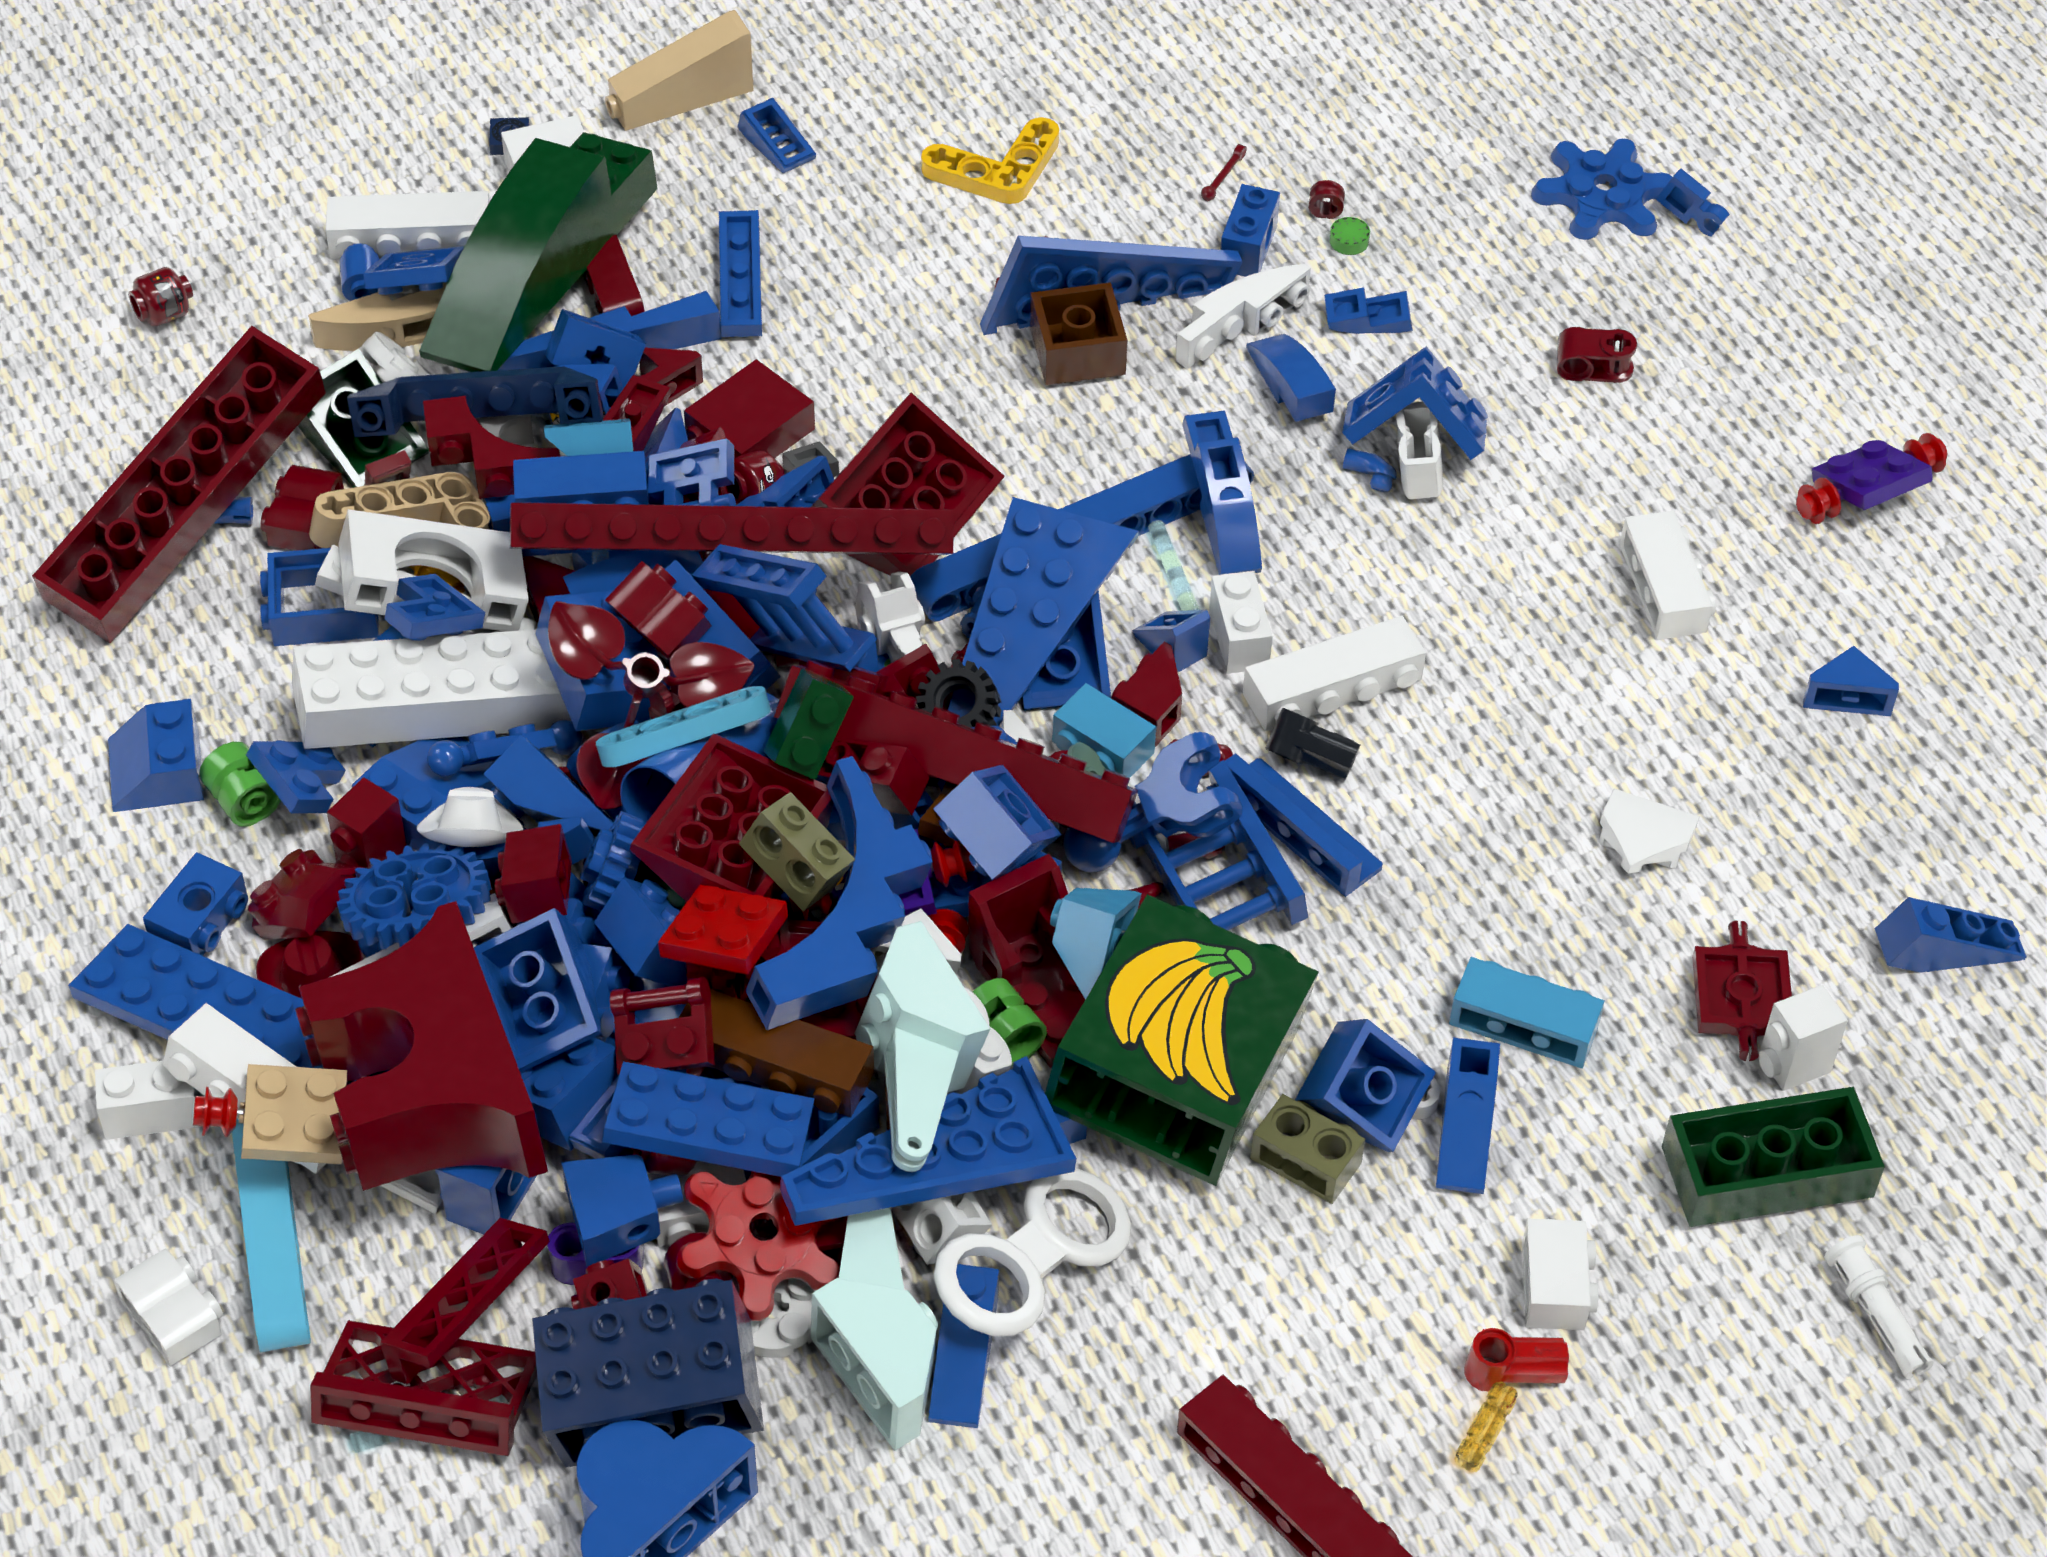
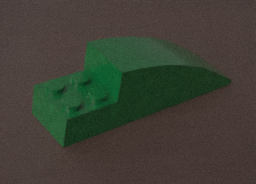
[419,132,658,372]

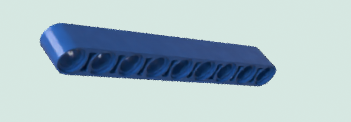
[910,454,1254,622]

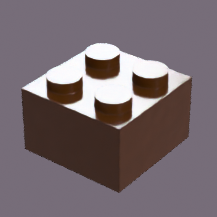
[1030,282,1128,385]

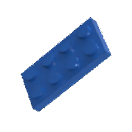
[602,1061,815,1177]

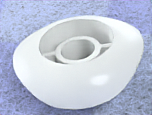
[417,787,523,847]

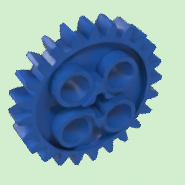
[337,843,492,950]

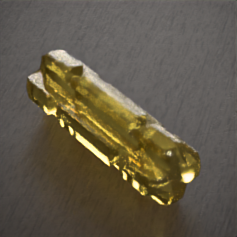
[1455,1382,1518,1473]

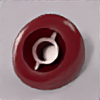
[256,931,364,999]

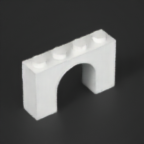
[339,509,529,631]

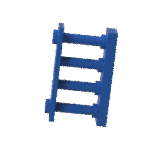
[691,544,877,672]
[1129,760,1308,930]

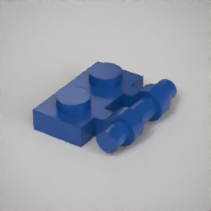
[648,438,736,506]

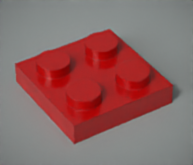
[658,884,788,975]

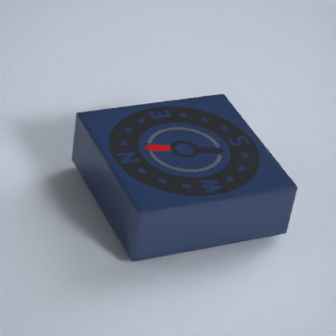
[489,117,530,155]

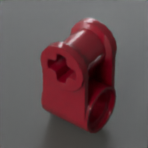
[1557,327,1637,383]

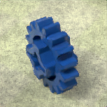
[580,811,643,912]

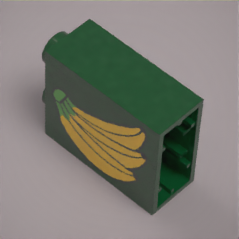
[1045,894,1319,1186]

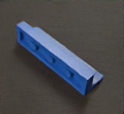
[1225,753,1383,897]

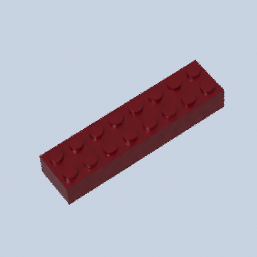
[32,325,326,643]

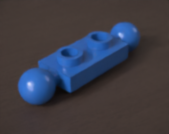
[427,720,582,776]

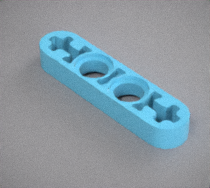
[596,686,771,767]

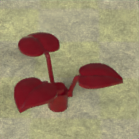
[548,601,754,810]

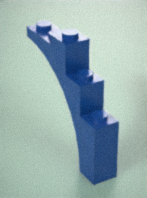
[746,756,933,1030]

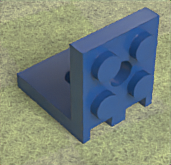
[1342,346,1488,460]

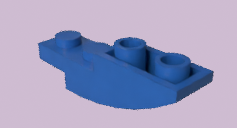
[1182,410,1262,575]

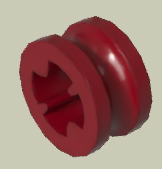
[1308,180,1345,219]

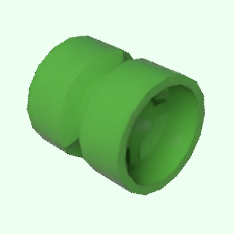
[199,741,281,826]
[972,978,1047,1067]

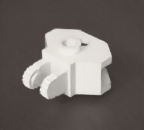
[855,572,925,663]

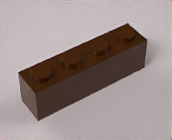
[679,989,874,1118]

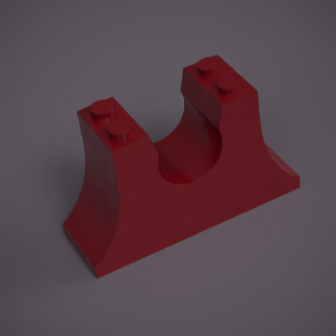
[295,901,548,1191]

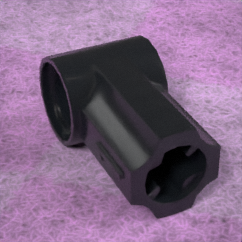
[1265,708,1361,780]

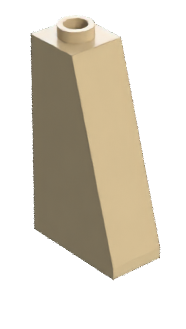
[605,10,754,131]

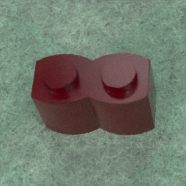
[261,465,344,551]
[605,561,712,661]

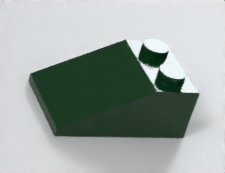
[298,349,429,488]

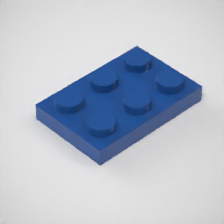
[363,246,464,295]

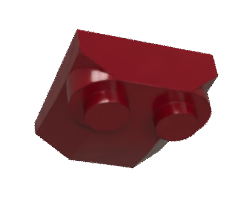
[248,849,364,940]

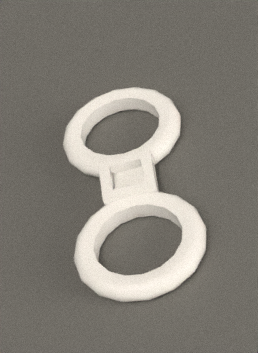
[934,1168,1131,1336]

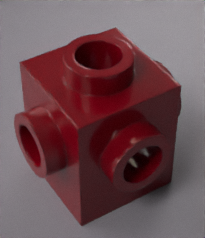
[571,1258,648,1310]

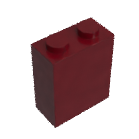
[684,359,815,458]

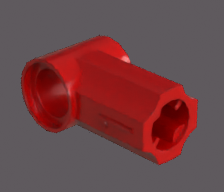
[1464,1328,1569,1392]

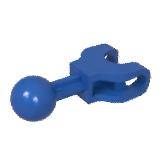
[1063,732,1242,873]

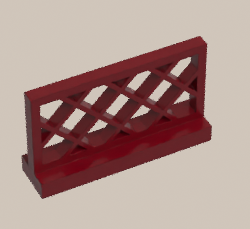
[310,1320,537,1456]

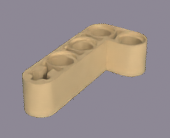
[309,472,490,548]

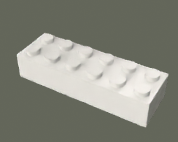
[292,629,572,749]

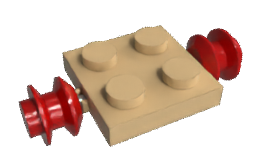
[193,1064,347,1164]

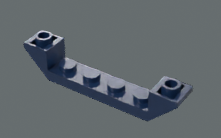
[347,366,604,437]

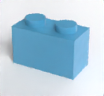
[1052,683,1156,778]

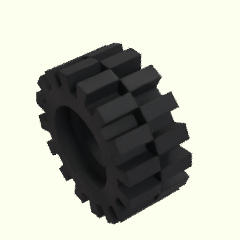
[916,659,1002,728]

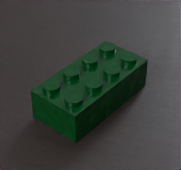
[1661,1086,1885,1227]

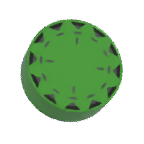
[1329,217,1370,255]

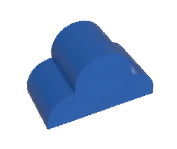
[576,1420,758,1557]

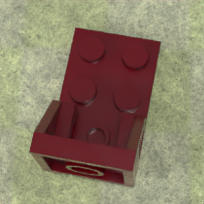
[968,854,1085,1068]

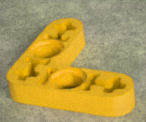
[921,117,1059,204]

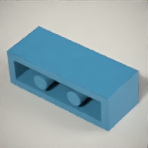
[1449,957,1605,1069]

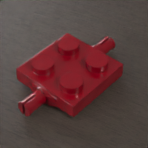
[1692,920,1792,1061]

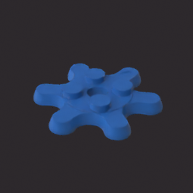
[1531,138,1672,240]

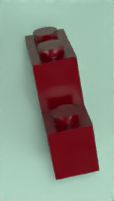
[423,396,560,499]

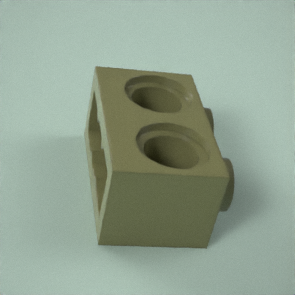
[739,792,856,912]
[1250,1094,1365,1204]

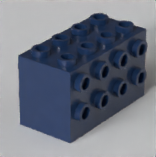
[532,1279,764,1467]

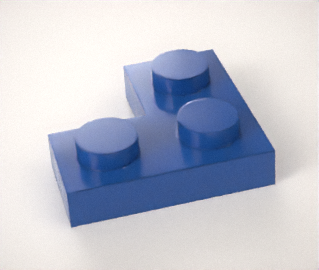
[384,574,486,641]
[246,740,346,814]

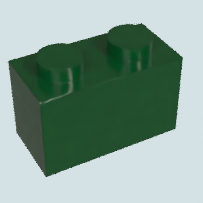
[764,668,854,780]

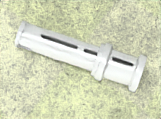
[1824,1235,1934,1379]

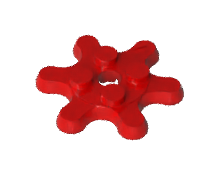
[676,1171,842,1322]

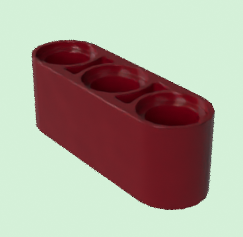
[583,234,645,316]

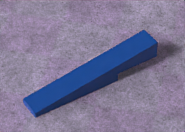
[497,291,722,371]

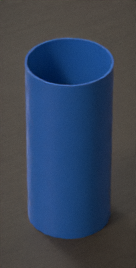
[620,692,780,829]

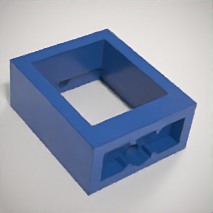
[260,548,379,646]

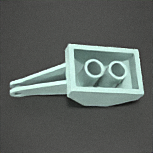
[855,921,990,1172]
[810,1208,938,1451]

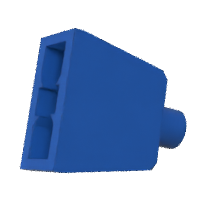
[562,1155,684,1266]

